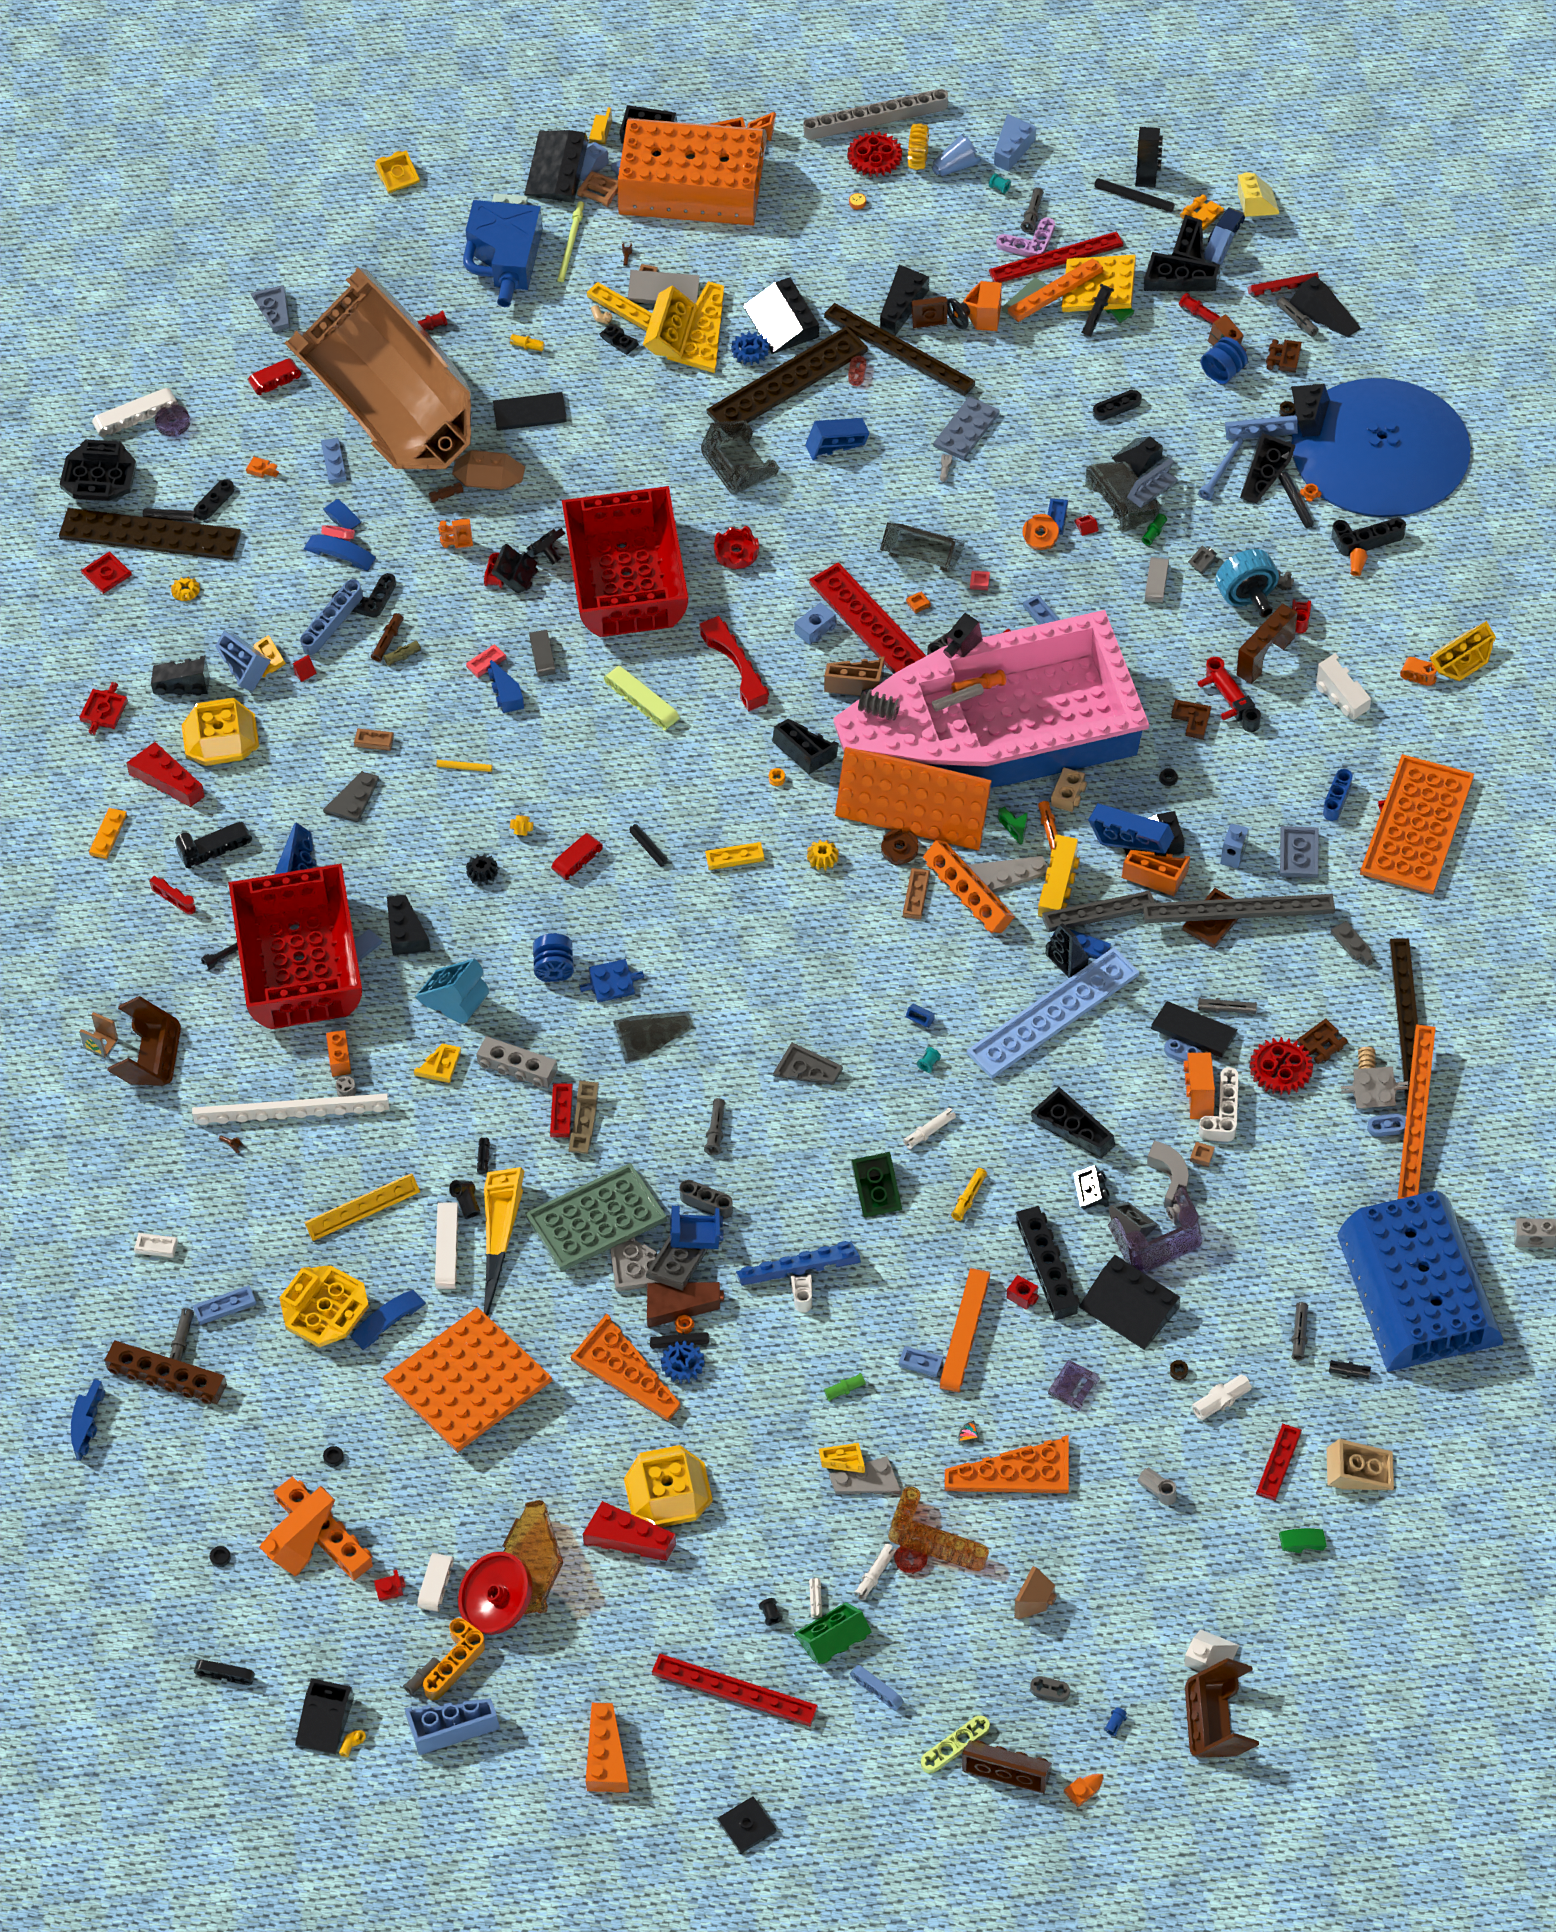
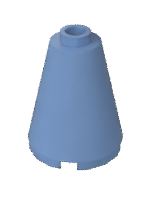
[932,133,981,177]

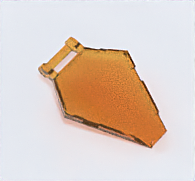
[502,1500,564,1614]

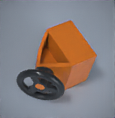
[947,281,1002,331]

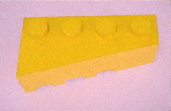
[1038,835,1080,917]

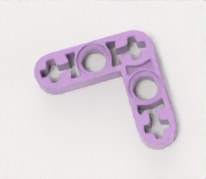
[996,218,1055,257]

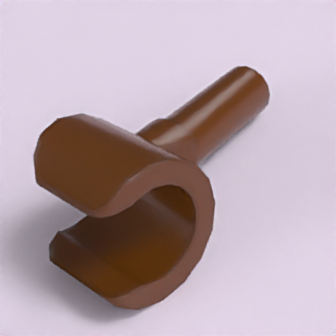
[622,243,632,266]
[219,1135,245,1153]

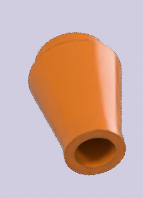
[1350,548,1368,576]

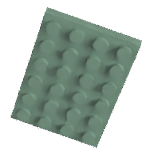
[525,1163,667,1272]

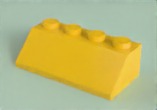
[643,285,697,358]

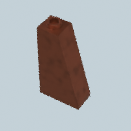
[647,1282,724,1327]

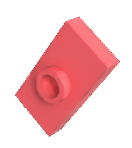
[466,644,506,678]

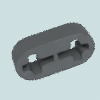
[1030,1676,1070,1702]

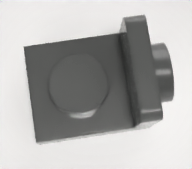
[1188,546,1219,574]

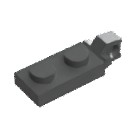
[1330,921,1373,967]

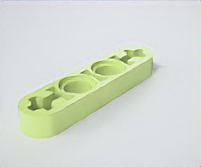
[921,1716,990,1774]

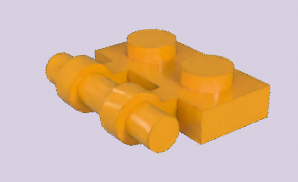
[1180,194,1224,231]

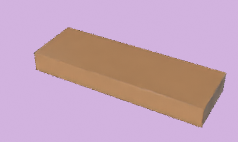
[903,868,930,919]

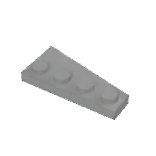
[968,856,1048,893]

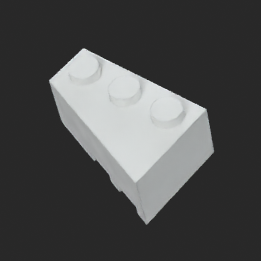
[1316,653,1371,720]

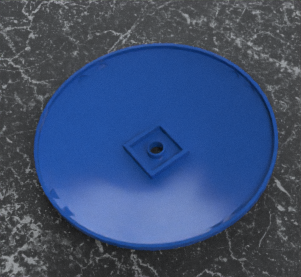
[1291,378,1471,517]

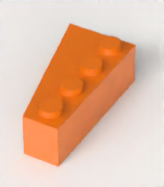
[586,1702,630,1793]

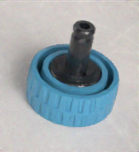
[1215,549,1279,617]

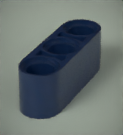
[1208,207,1245,243]

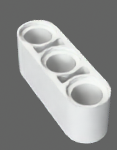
[417,1553,454,1612]

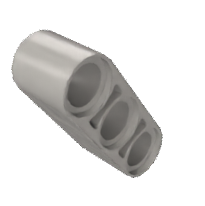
[1145,557,1169,604]

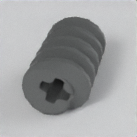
[858,689,900,721]

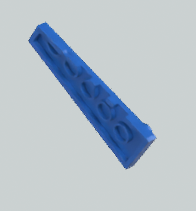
[736,1241,861,1286]

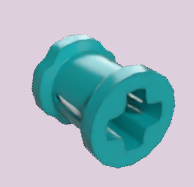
[989,173,1011,194]
[917,1047,941,1073]

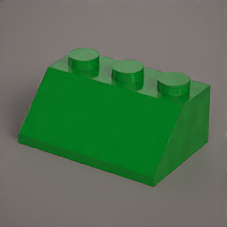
[794,1602,872,1664]

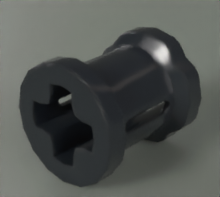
[758,1598,783,1626]

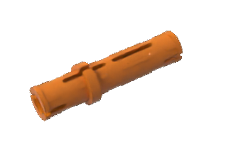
[1038,801,1058,852]

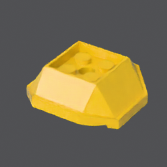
[182,698,259,766]
[279,1265,369,1348]
[624,1445,713,1527]

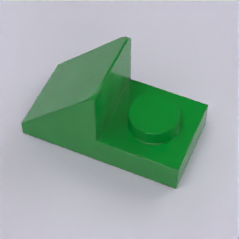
[998,806,1028,845]

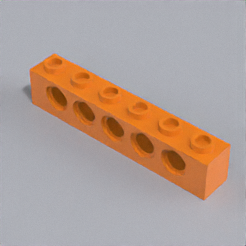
[923,840,1015,933]
[273,1476,373,1581]

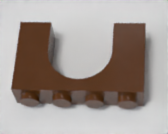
[1236,603,1297,684]

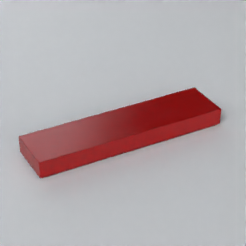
[1256,1423,1302,1501]

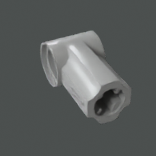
[1137,1468,1177,1505]

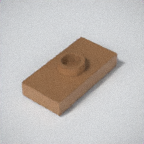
[354,728,394,751]

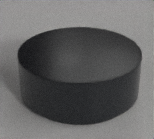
[323,1446,344,1467]
[209,1546,231,1567]

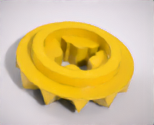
[171,576,200,601]

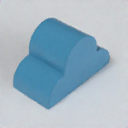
[415,958,489,1024]

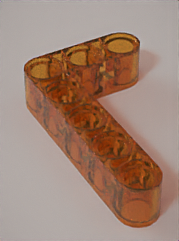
[888,1486,989,1571]

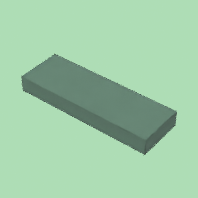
[1002,277,1047,318]

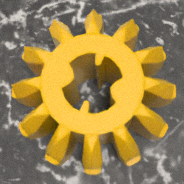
[807,839,839,871]

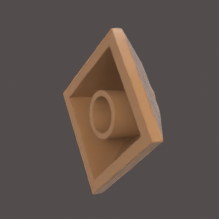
[1014,1566,1057,1619]

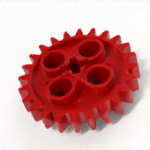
[847,131,902,177]
[1249,1037,1313,1095]

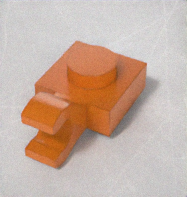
[246,456,279,478]

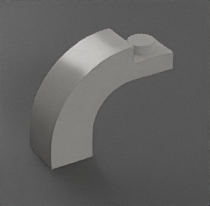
[1147,1140,1188,1208]

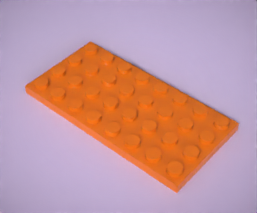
[835,747,992,851]
[1360,754,1474,895]

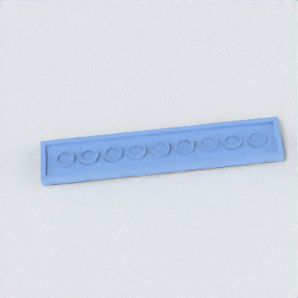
[967,947,1139,1079]

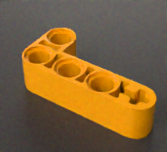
[423,1618,485,1701]

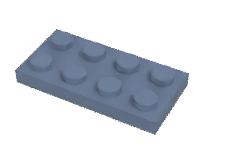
[933,396,1000,460]

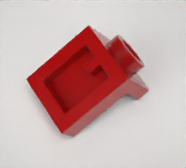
[374,1569,406,1602]

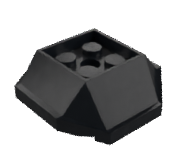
[59,439,137,502]

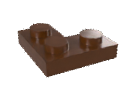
[1171,699,1212,740]

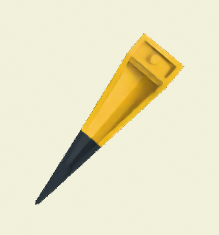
[484,1167,525,1316]

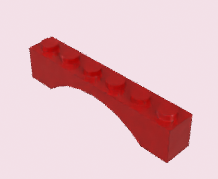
[699,616,770,712]

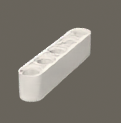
[92,388,178,437]
[435,1202,459,1289]

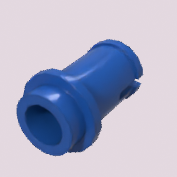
[1104,1707,1127,1736]

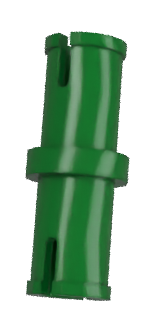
[1141,513,1167,546]

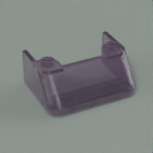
[1108,1186,1202,1274]

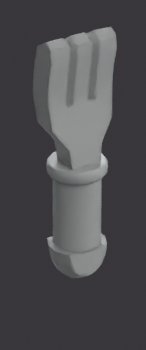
[940,454,953,482]

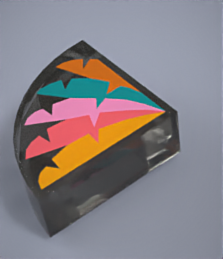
[958,1420,979,1445]

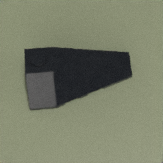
[1289,275,1361,337]
[1240,433,1296,504]
[1046,923,1089,978]

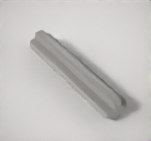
[932,683,984,711]

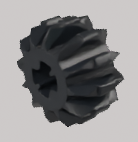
[466,853,498,886]

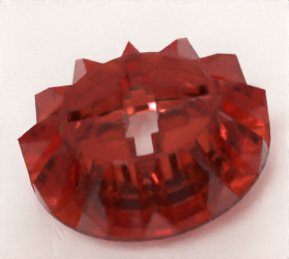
[894,1543,928,1575]

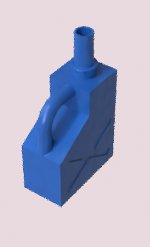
[463,200,543,308]

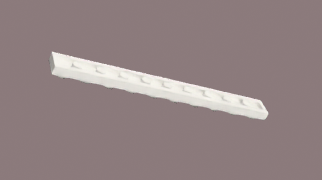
[192,1094,389,1125]

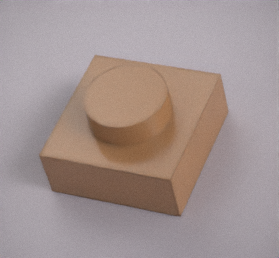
[1190,1142,1215,1167]

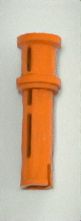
[951,669,1006,693]

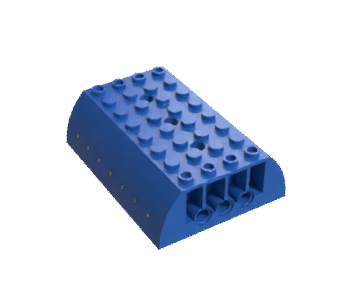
[1337,1190,1503,1372]

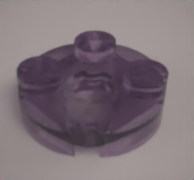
[155,405,191,437]

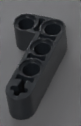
[1331,518,1406,556]
[175,822,252,869]

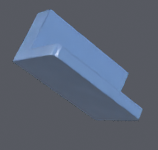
[1204,226,1235,265]

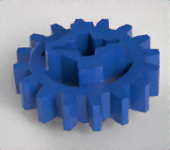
[731,331,769,365]
[661,1341,705,1384]

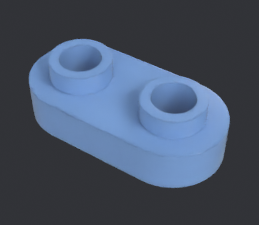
[1164,1039,1202,1063]
[1367,1114,1406,1137]

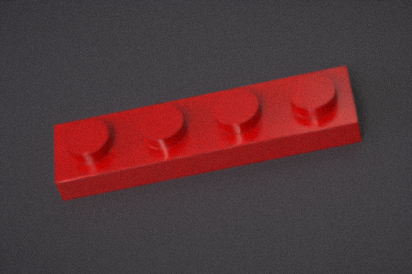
[1247,272,1319,296]

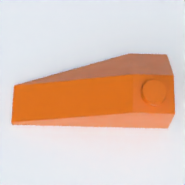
[259,1486,335,1576]

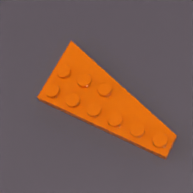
[945,1435,1069,1494]

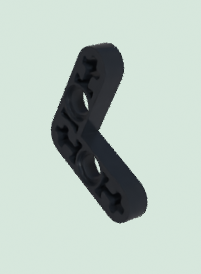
[332,573,396,618]

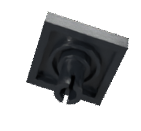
[526,528,566,565]

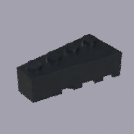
[1144,252,1220,291]
[1031,1087,1115,1159]

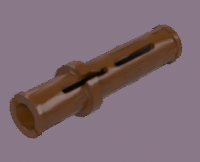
[371,613,404,662]

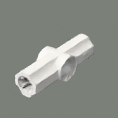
[1192,1374,1252,1420]

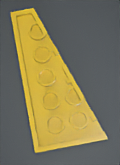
[667,281,724,373]

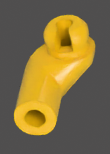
[339,1730,366,1757]

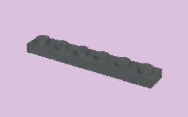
[1042,890,1155,932]

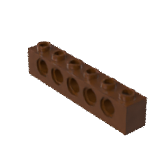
[104,1340,227,1404]

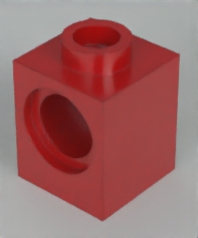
[1006,1275,1039,1310]

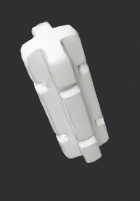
[809,1578,822,1618]

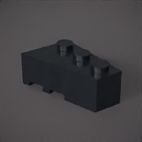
[1291,384,1330,437]
[151,655,210,696]
[387,895,431,956]

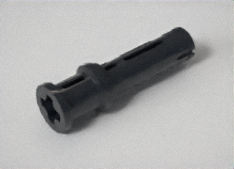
[1081,284,1115,337]

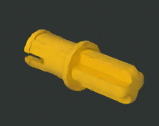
[510,334,545,351]

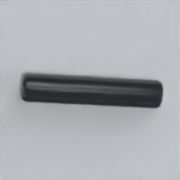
[142,508,196,521]
[629,824,668,867]
[650,1332,709,1349]

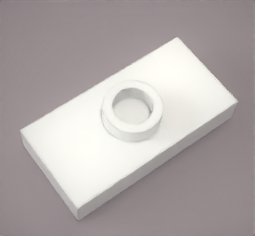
[134,1233,178,1258]

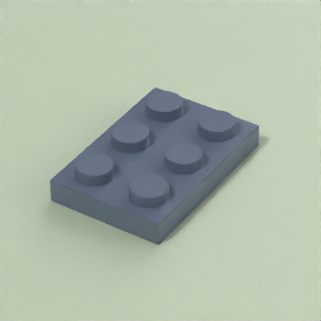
[1280,826,1319,878]

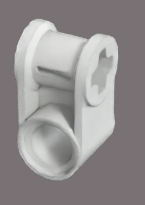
[791,1274,812,1313]

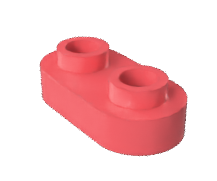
[321,525,355,542]

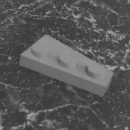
[829,1456,901,1494]

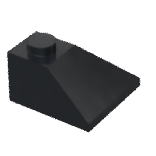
[1112,436,1163,478]

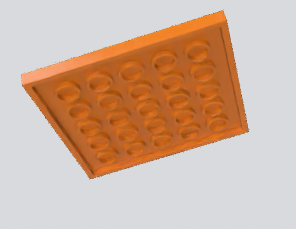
[383,1307,552,1453]

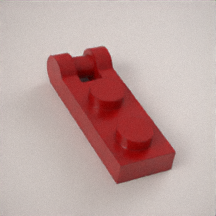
[149,875,196,915]

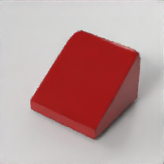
[1074,514,1099,536]
[293,655,316,682]

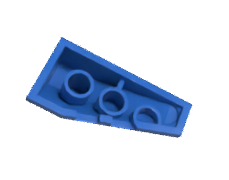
[275,822,316,874]

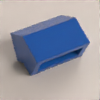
[905,1003,935,1028]

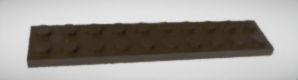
[706,326,868,435]
[59,508,242,560]

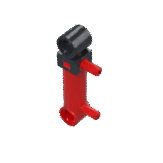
[1197,656,1261,732]

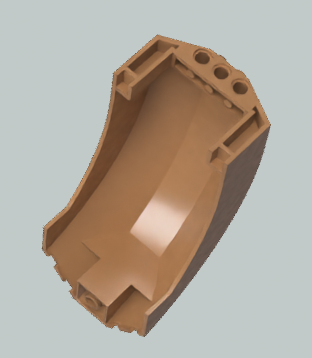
[285,267,471,469]

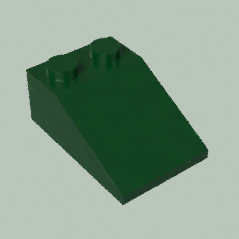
[851,1152,902,1218]

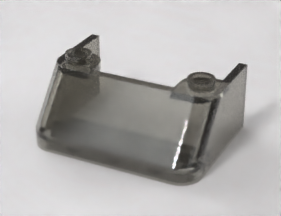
[880,522,965,572]

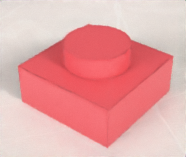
[970,571,990,591]

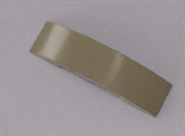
[568,1081,599,1154]

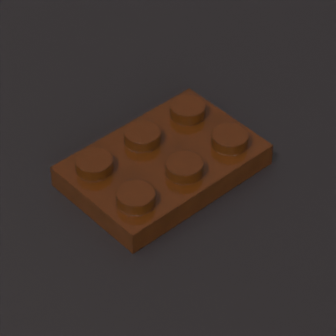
[1182,888,1238,949]

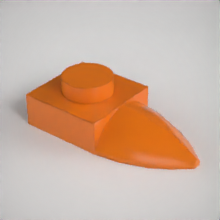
[1064,1774,1103,1807]

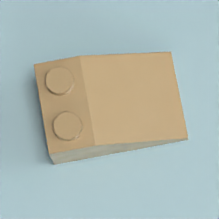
[1326,1439,1394,1490]

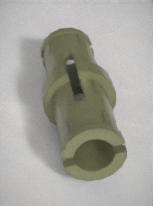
[383,640,421,666]

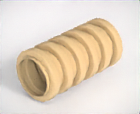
[1358,1047,1376,1069]

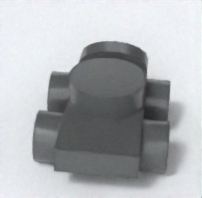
[1275,570,1294,590]

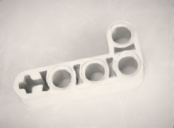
[1198,1067,1238,1142]

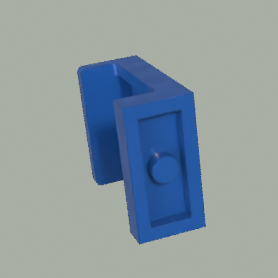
[670,1205,724,1249]

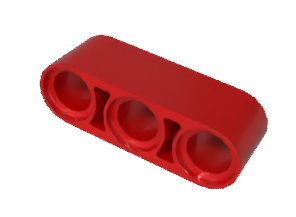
[248,358,301,395]
[551,833,603,880]

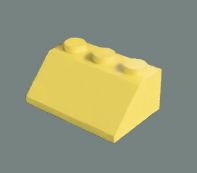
[1238,172,1279,217]

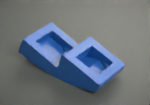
[323,499,361,529]

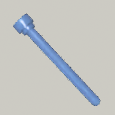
[1198,437,1243,501]

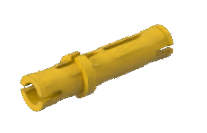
[951,1168,987,1221]

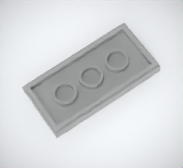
[628,270,700,304]

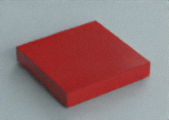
[81,551,132,594]

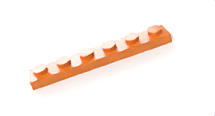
[1007,258,1104,322]

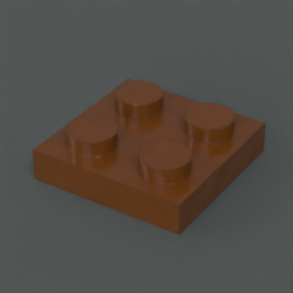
[912,296,947,329]

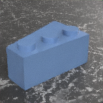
[994,114,1036,172]
[215,631,271,691]

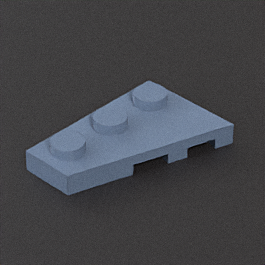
[250,285,291,332]

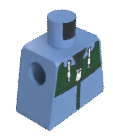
[1220,824,1249,869]

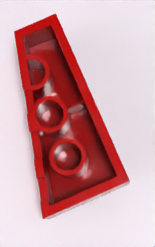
[126,742,205,807]
[582,1501,676,1561]

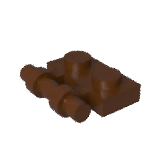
[1266,339,1302,373]
[1297,1018,1348,1064]

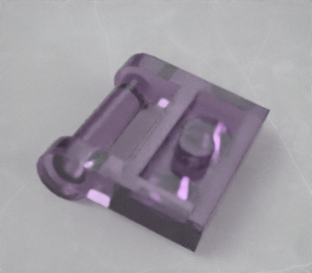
[1048,1360,1100,1411]

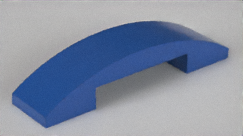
[304,535,376,571]
[350,1290,426,1350]

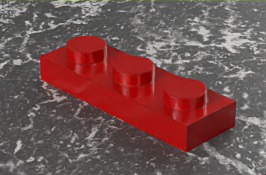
[550,1083,573,1138]

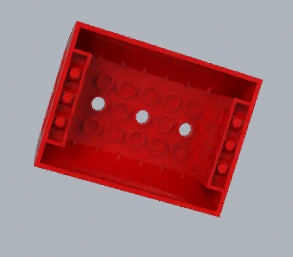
[562,486,688,637]
[228,863,362,1029]

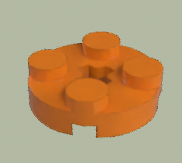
[1022,514,1059,550]

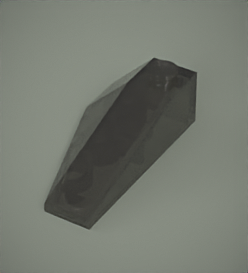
[613,1011,694,1064]

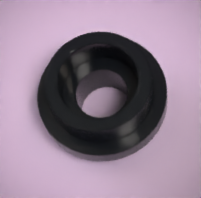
[1159,768,1178,786]

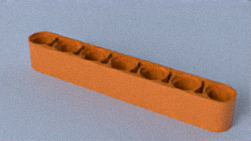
[940,1268,990,1393]

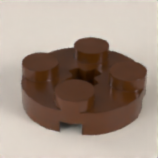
[881,829,918,865]

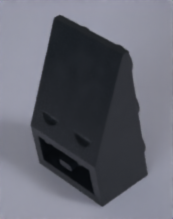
[295,1678,354,1755]

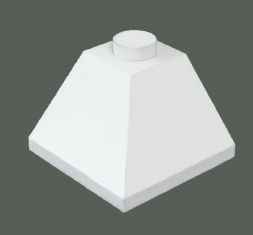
[1184,1629,1239,1672]

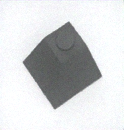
[1109,1202,1158,1248]

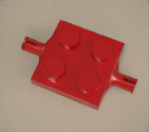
[79,682,128,735]

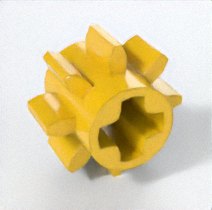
[510,815,534,836]

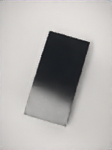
[599,324,639,355]

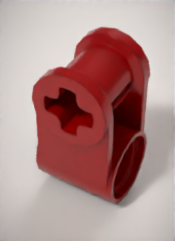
[484,553,504,588]
[1292,599,1311,633]

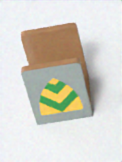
[79,1012,119,1058]

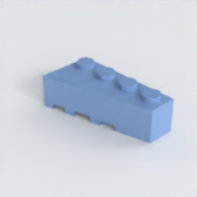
[404,1698,500,1756]

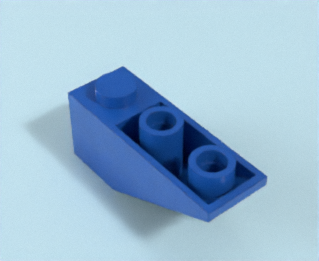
[487,660,524,713]

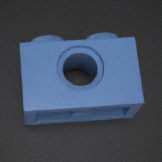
[794,602,836,645]

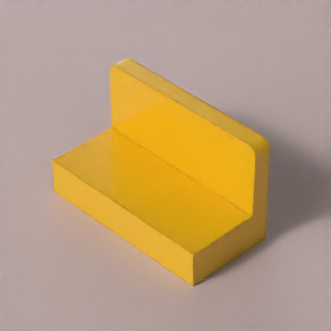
[589,107,612,145]

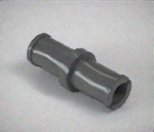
[403,1657,440,1695]

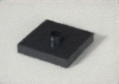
[717,1796,777,1854]

